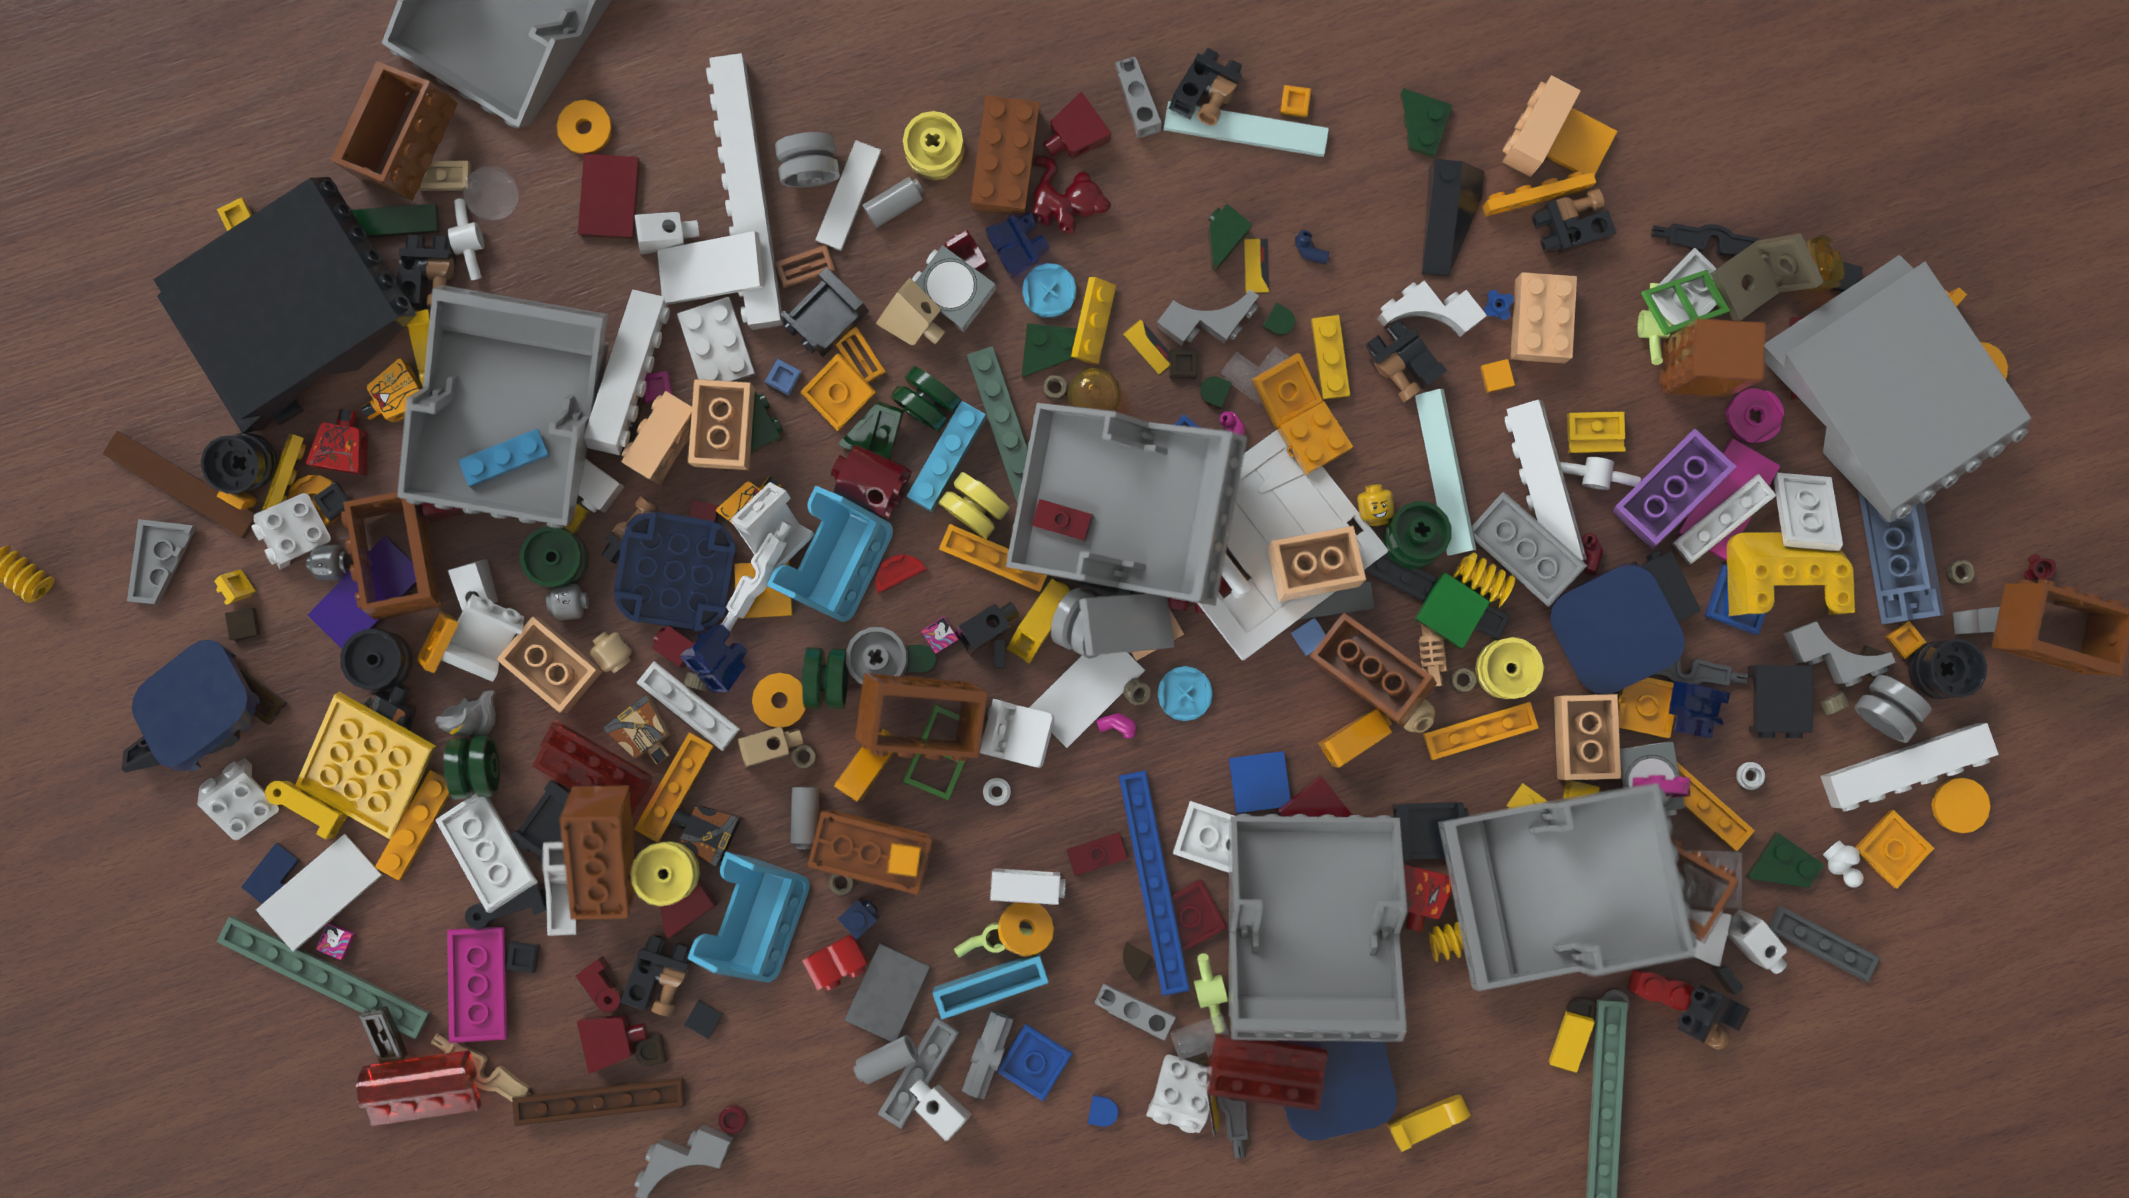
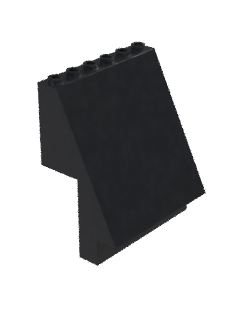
[153,177,417,434]

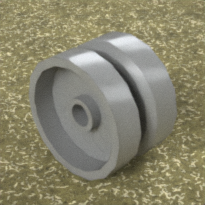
[775,132,840,188]
[1051,588,1098,659]
[846,627,908,684]
[1854,675,1932,743]

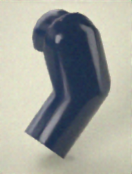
[1295,230,1329,265]

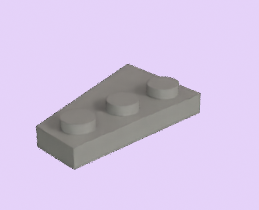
[127,519,197,605]

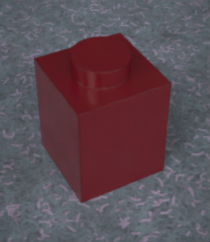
[652,626,700,668]

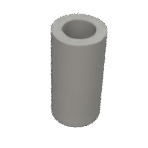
[862,177,925,229]
[790,787,820,849]
[854,1035,918,1084]

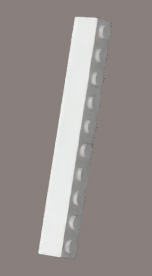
[706,53,784,330]

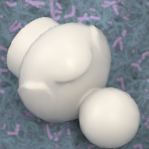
[1823,841,1864,888]

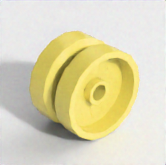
[903,111,965,180]
[938,472,1010,539]
[1475,637,1544,699]
[630,841,700,906]

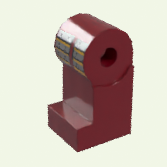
[575,956,624,1012]

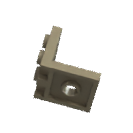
[1710,233,1824,321]

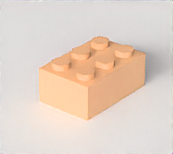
[1502,75,1581,177]
[1510,272,1577,364]
[688,379,755,470]
[621,391,692,485]
[1267,526,1366,602]
[496,616,603,713]
[1554,694,1621,780]

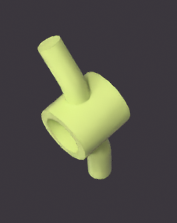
[1637,283,1672,365]
[954,922,1032,958]
[1194,954,1228,1032]

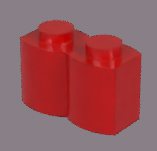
[802,934,869,992]
[1627,969,1694,1010]

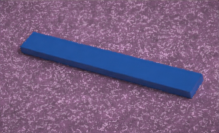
[1119,770,1190,996]

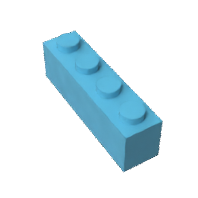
[907,401,987,513]
[933,953,1048,1019]

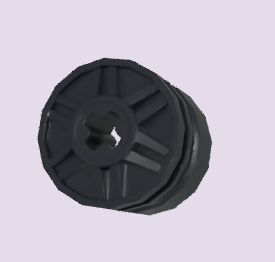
[201,433,277,494]
[1908,639,1987,699]

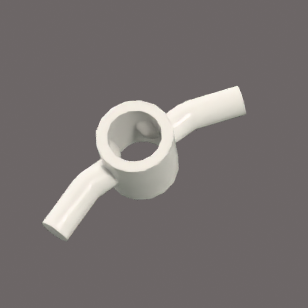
[448,198,484,280]
[1560,457,1641,490]

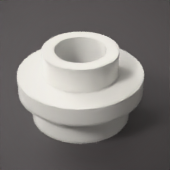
[1736,762,1765,790]
[983,778,1011,806]

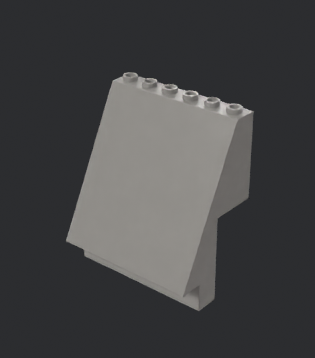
[382,0,612,128]
[1764,255,2031,523]
[397,285,609,528]
[1006,403,1247,606]
[1438,783,1697,991]
[1229,814,1407,1042]

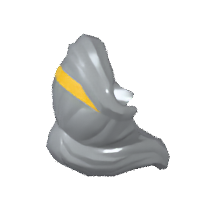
[435,690,496,737]

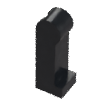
[465,883,547,929]

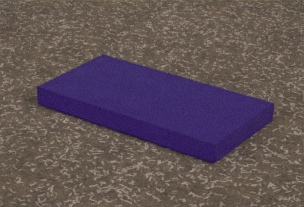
[308,536,417,649]

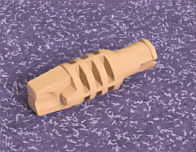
[1419,624,1447,687]

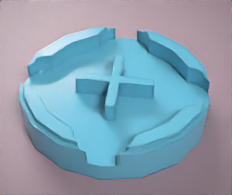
[1022,263,1077,319]
[1157,666,1213,721]

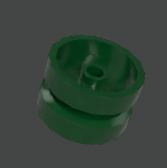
[890,365,961,432]
[1383,501,1452,569]
[519,526,589,589]
[802,647,849,709]
[444,736,500,800]

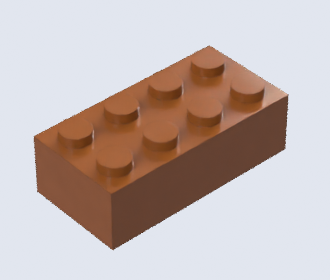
[971,95,1040,217]
[1310,612,1437,727]

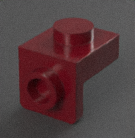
[945,230,989,272]

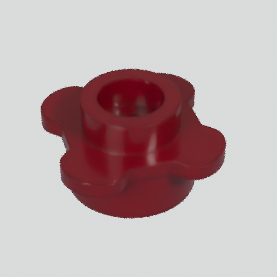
[2024,554,2056,581]

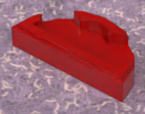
[875,554,927,594]

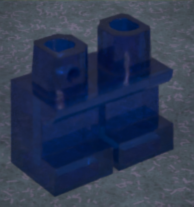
[985,213,1049,279]
[680,625,747,693]
[1669,681,1730,739]

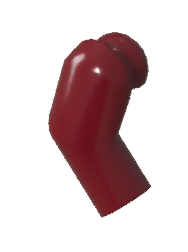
[1582,533,1603,576]

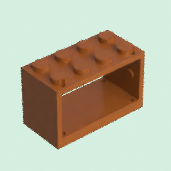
[330,61,458,201]
[1659,319,1766,398]
[341,492,442,620]
[1991,579,2129,676]
[855,673,987,762]
[560,786,636,920]
[807,809,936,895]
[1670,837,1738,944]

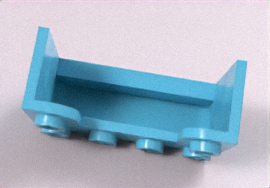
[767,486,893,622]
[688,852,810,982]

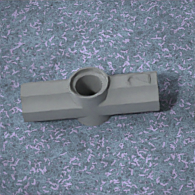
[962,1010,1013,1099]

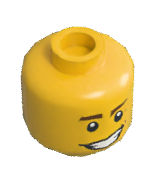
[1357,484,1395,526]

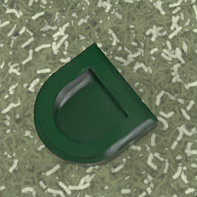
[1262,303,1295,336]
[1200,376,1232,409]
[908,645,936,673]

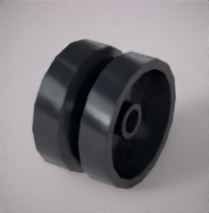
[340,629,413,690]

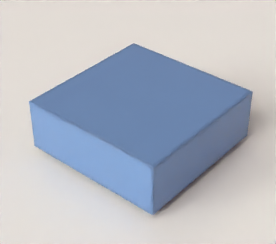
[764,359,802,397]
[1291,618,1326,656]

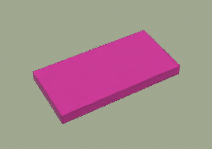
[1677,438,1780,561]
[447,926,508,1043]

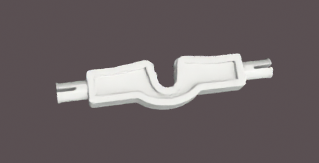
[721,520,792,631]

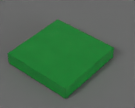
[1414,572,1490,649]

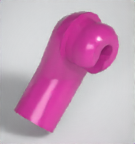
[1220,411,1246,436]
[1096,713,1137,739]

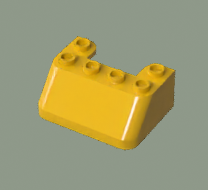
[1726,532,1855,616]

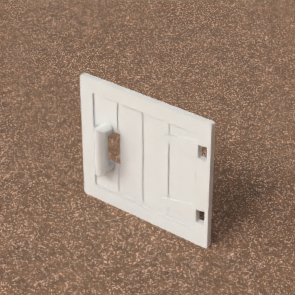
[1198,430,1388,661]

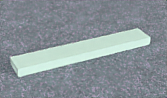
[1163,101,1329,157]
[1415,389,1476,556]

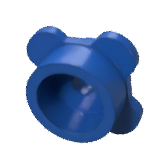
[1484,290,1514,320]

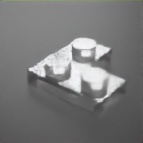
[1219,347,1289,407]
[1170,1014,1242,1078]

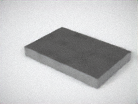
[845,943,930,1042]

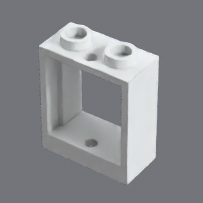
[990,868,1065,904]

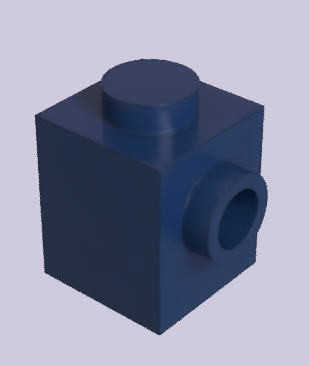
[838,898,880,939]

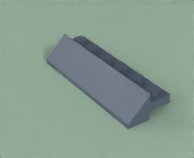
[1858,491,1945,624]

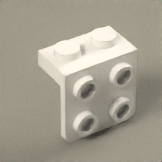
[251,493,331,570]
[979,699,1055,768]
[197,758,279,840]
[1146,1055,1218,1133]

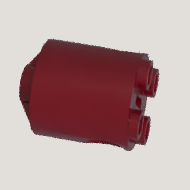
[831,445,912,519]

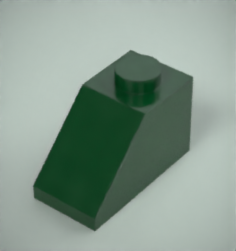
[1208,204,1252,272]

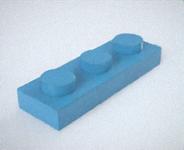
[458,428,550,488]

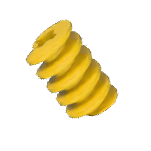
[0,545,55,603]
[1452,552,1515,608]
[1429,922,1464,962]

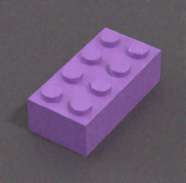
[1612,429,1737,550]

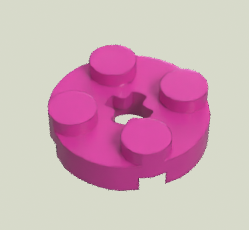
[1725,388,1784,444]
[1632,775,1690,798]

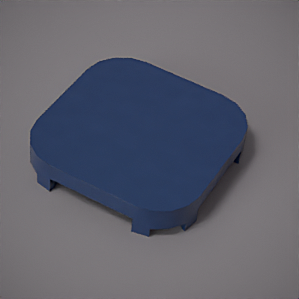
[614,511,736,631]
[1550,563,1685,694]
[132,640,260,772]
[1273,1040,1397,1140]

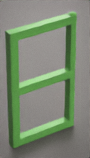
[1641,270,1730,336]
[903,704,965,800]

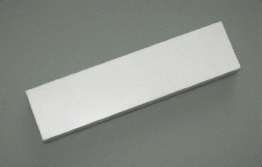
[816,140,882,252]
[1671,474,1776,565]
[637,661,741,751]

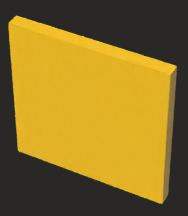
[295,692,436,839]

